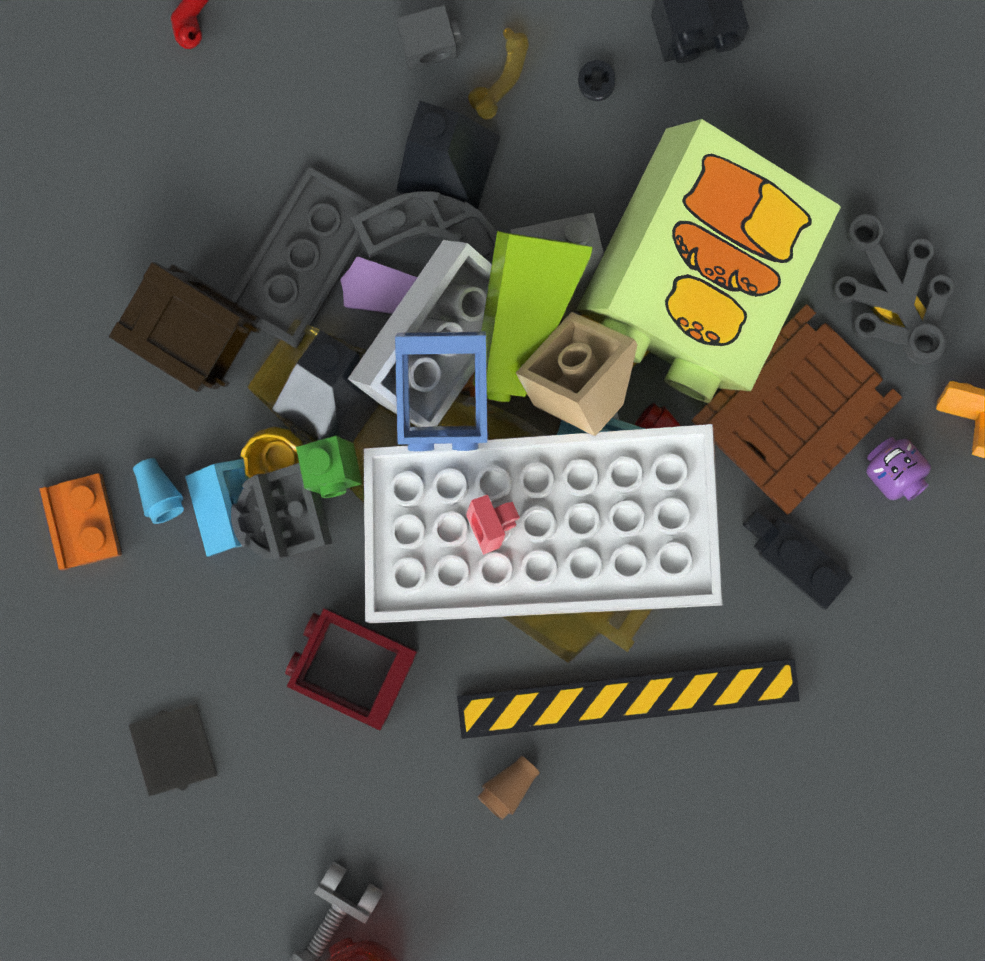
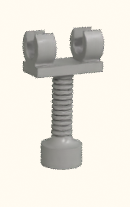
[289,861,383,961]

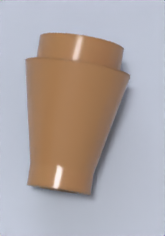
[477,756,540,820]

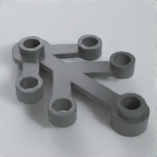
[833,214,955,364]

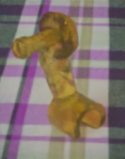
[468,28,529,119]

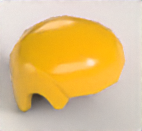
[240,426,304,478]

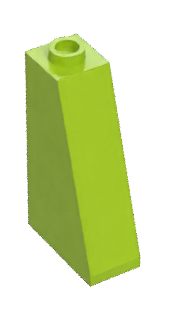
[473,231,592,402]

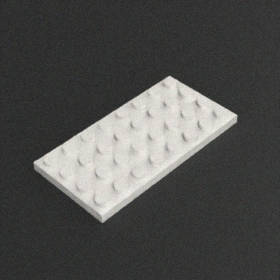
[364,424,723,623]

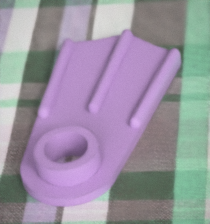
[340,257,418,314]

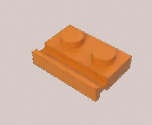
[39,473,122,570]

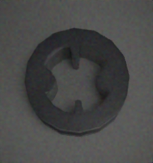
[578,60,615,101]

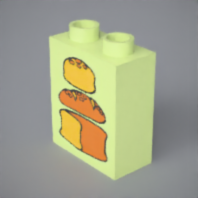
[576,119,841,403]

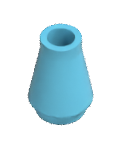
[133,458,184,524]

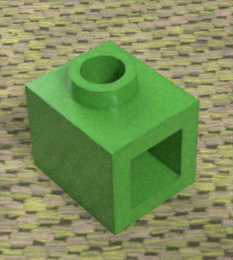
[296,436,362,498]

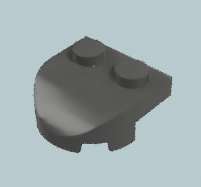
[231,463,333,559]

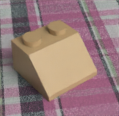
[516,312,638,436]

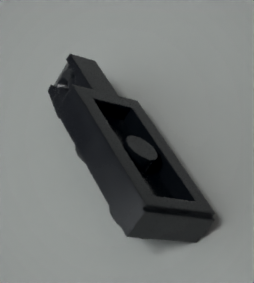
[743,511,853,610]

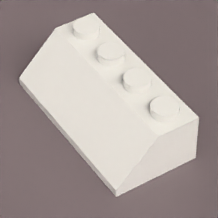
[348,240,492,427]

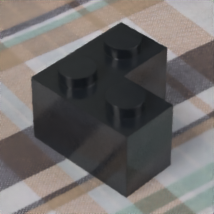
[651,0,749,63]

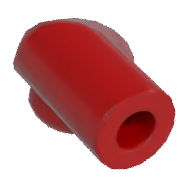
[171,0,209,49]

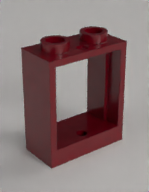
[285,608,418,731]

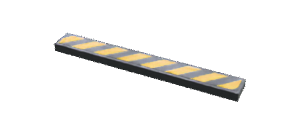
[457,658,800,739]

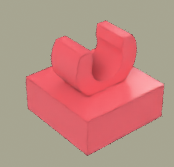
[466,494,520,555]

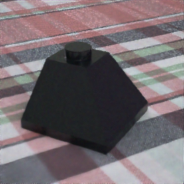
[396,101,500,210]
[272,330,380,443]

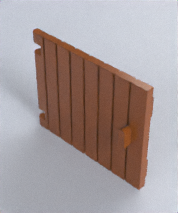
[691,304,902,515]

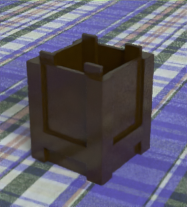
[109,262,261,392]

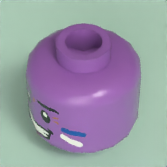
[866,437,931,501]

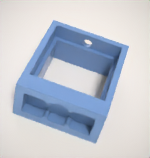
[395,331,487,451]

